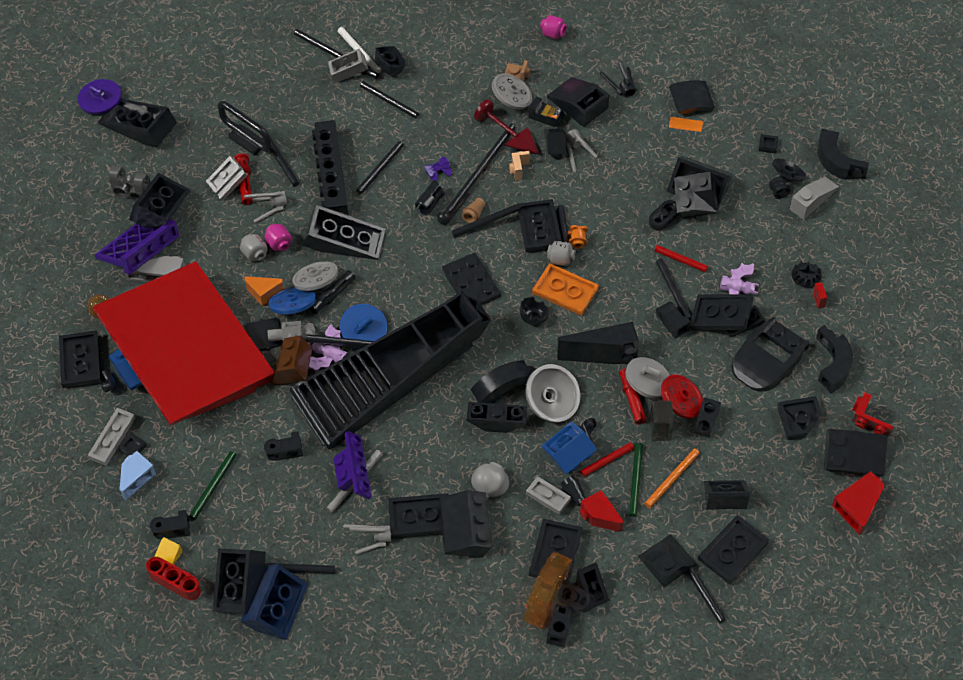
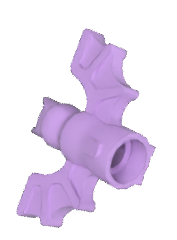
[720,263,759,295]
[308,324,348,372]

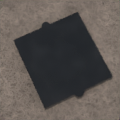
[246,317,283,351]

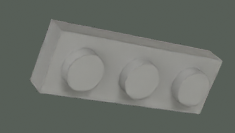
[88,408,135,466]

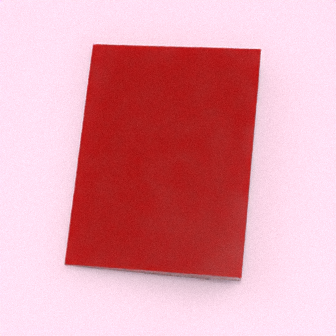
[93,261,275,426]

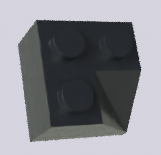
[674,172,718,218]

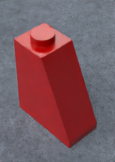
[832,471,885,535]

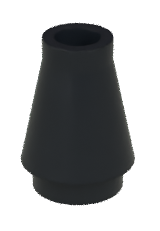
[561,475,586,506]

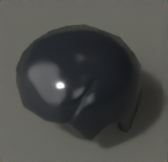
[520,296,549,326]

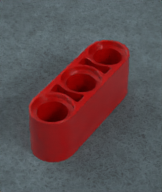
[146,556,201,601]

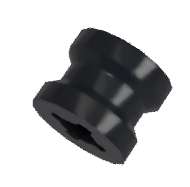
[769,176,791,199]

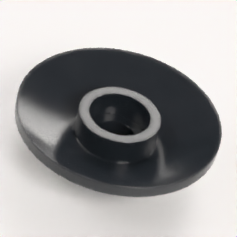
[772,158,806,182]

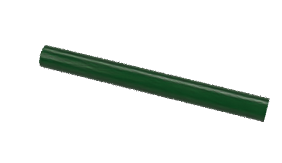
[629,443,643,517]
[189,451,237,520]

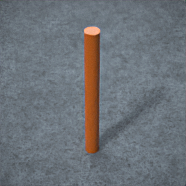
[644,448,700,509]

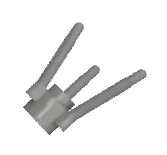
[565,129,597,173]
[244,191,287,223]
[343,524,391,555]

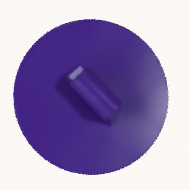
[78,79,121,115]

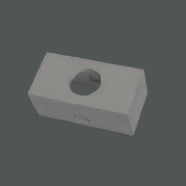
[328,49,368,82]

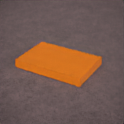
[532,263,599,316]

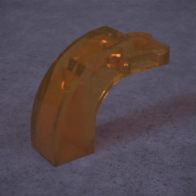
[523,552,572,629]

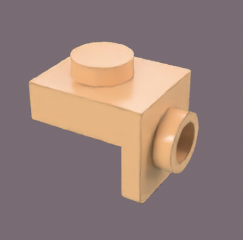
[509,151,530,181]

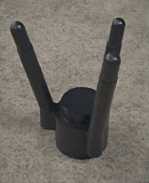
[600,60,637,97]

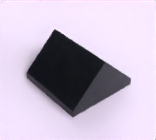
[704,480,750,510]

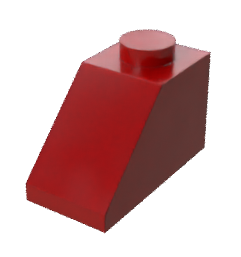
[579,490,624,532]

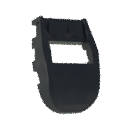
[731,317,809,392]

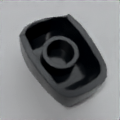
[373,46,405,76]

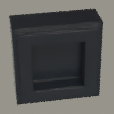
[758,134,779,154]
[118,433,146,456]

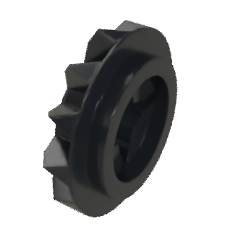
[791,261,822,288]

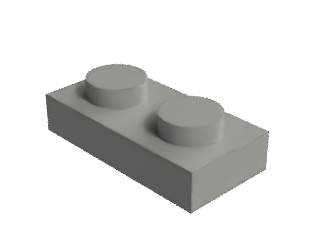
[526,476,571,515]

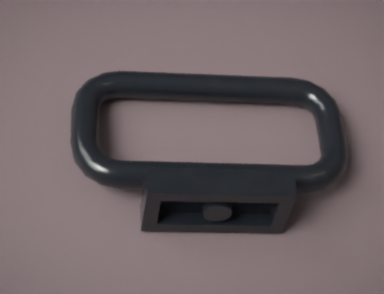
[217,101,272,156]

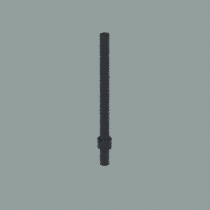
[294,29,379,79]

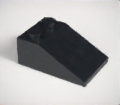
[823,429,888,475]
[213,548,266,614]

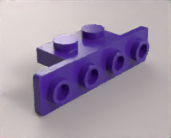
[333,431,372,500]

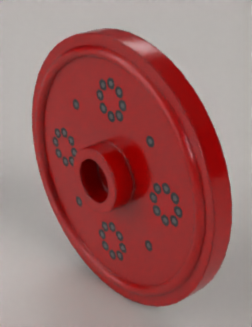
[661,374,703,419]

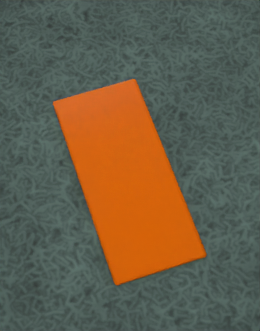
[669,117,703,132]

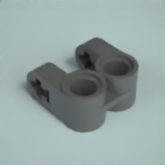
[109,165,151,202]

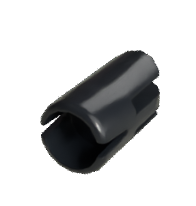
[415,180,445,215]

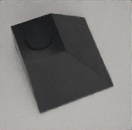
[638,534,696,587]

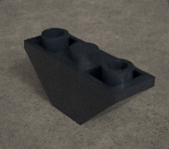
[467,402,527,433]

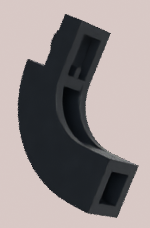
[817,129,869,180]
[816,325,853,394]
[471,360,536,404]

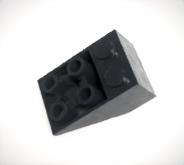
[547,77,609,127]

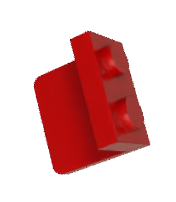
[852,392,894,436]

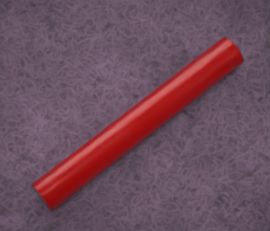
[654,245,708,273]
[580,442,634,477]

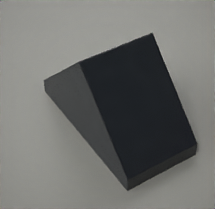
[576,562,609,607]

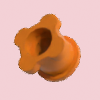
[568,225,588,249]

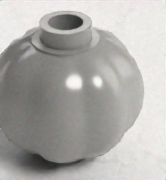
[471,462,509,500]

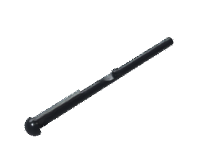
[437,123,516,225]

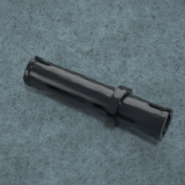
[309,270,356,314]

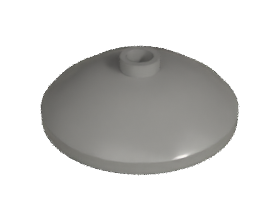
[526,364,580,423]

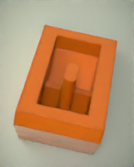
[245,276,284,306]

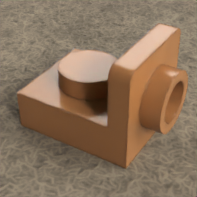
[505,60,531,82]

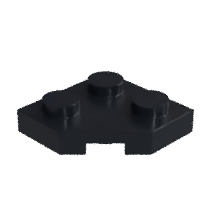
[777,396,821,440]

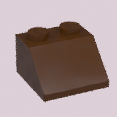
[272,335,313,385]

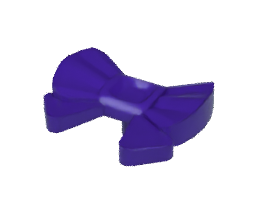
[425,156,452,181]

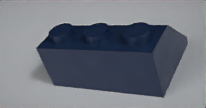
[240,564,308,640]

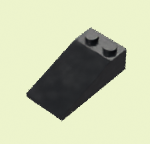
[98,99,177,147]
[303,205,386,260]
[557,322,639,364]

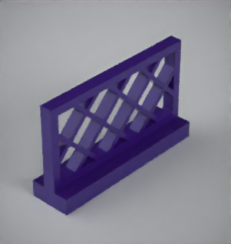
[95,220,180,275]

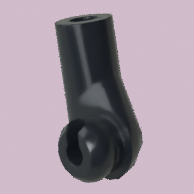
[101,370,116,392]

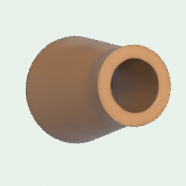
[462,198,485,223]

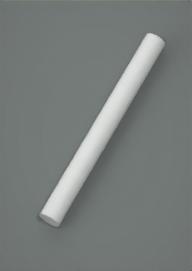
[338,27,381,73]

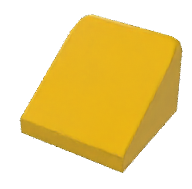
[155,537,182,565]

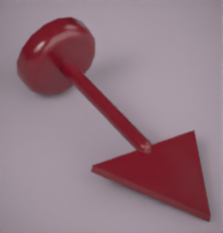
[474,99,539,154]

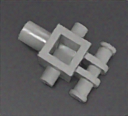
[268,321,315,341]

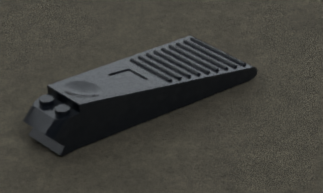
[289,291,491,450]

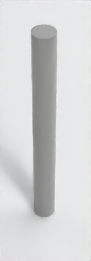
[326,450,383,513]

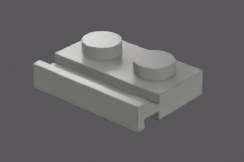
[206,156,248,200]

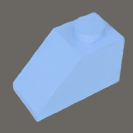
[120,451,156,500]

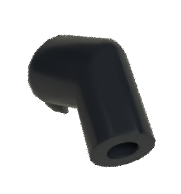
[580,418,597,443]

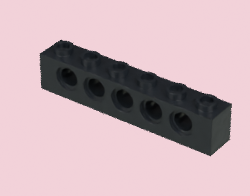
[312,120,349,215]

